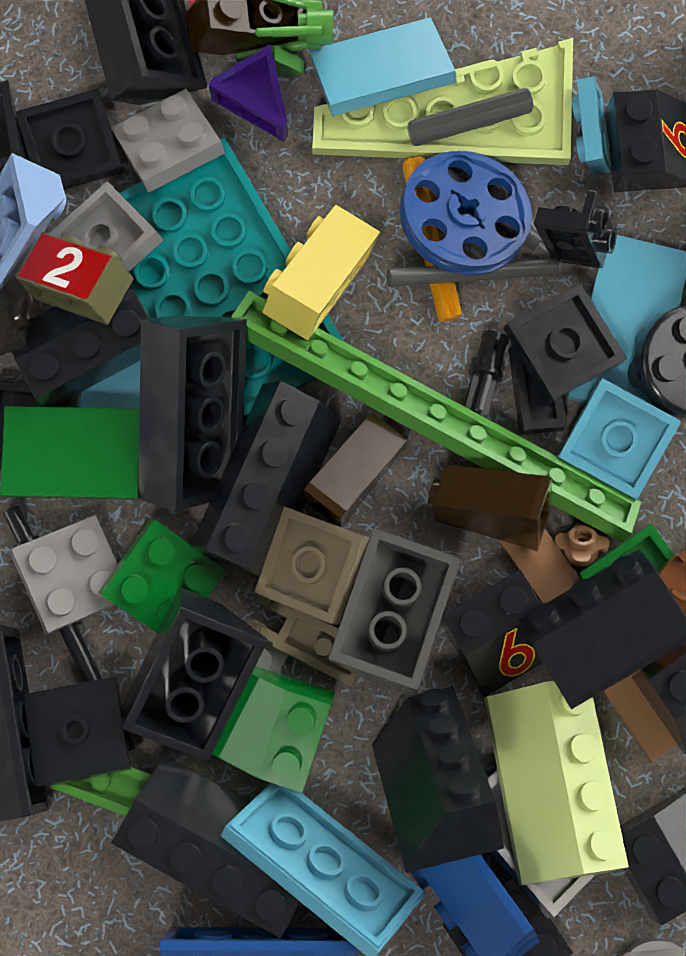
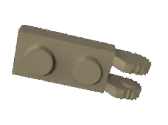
[245,595,360,689]

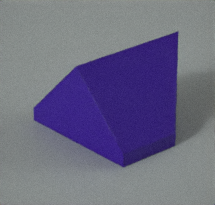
[209,44,288,142]

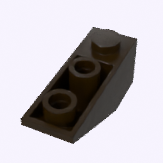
[187,0,307,55]

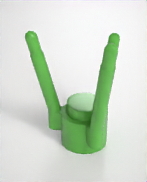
[237,0,333,61]

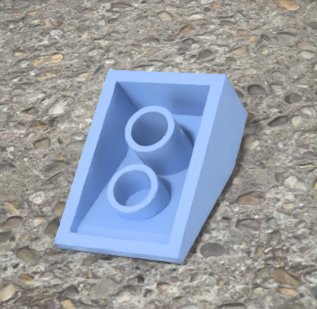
[0,153,66,290]

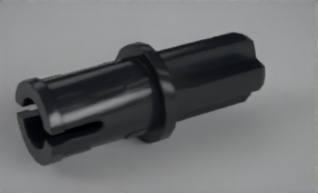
[463,330,510,418]

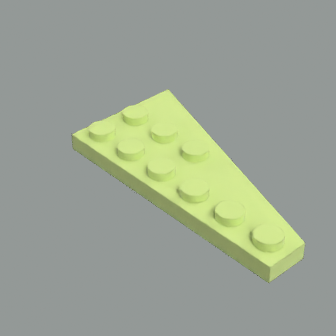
[312,38,573,165]

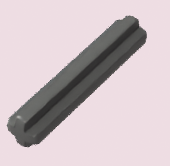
[407,88,534,146]

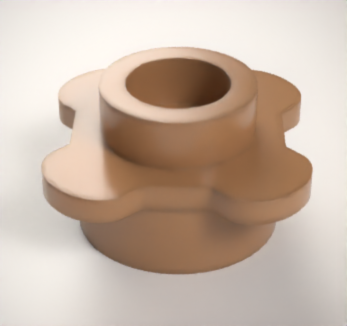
[555,522,610,567]

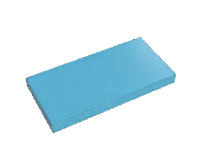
[567,235,686,405]
[221,783,426,956]

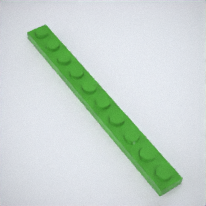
[231,291,642,543]

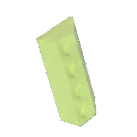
[484,681,628,886]

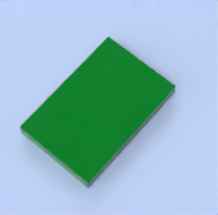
[0,406,140,500]

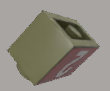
[15,231,134,325]

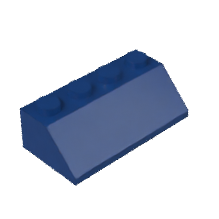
[160,927,357,956]

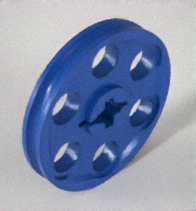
[400,151,532,276]

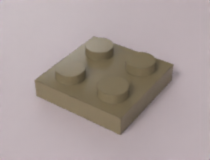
[254,507,370,625]

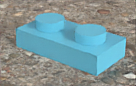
[572,76,611,174]

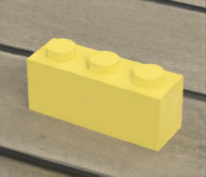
[262,205,380,340]

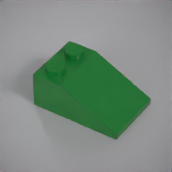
[212,666,336,793]

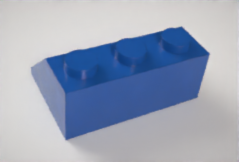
[410,855,540,956]

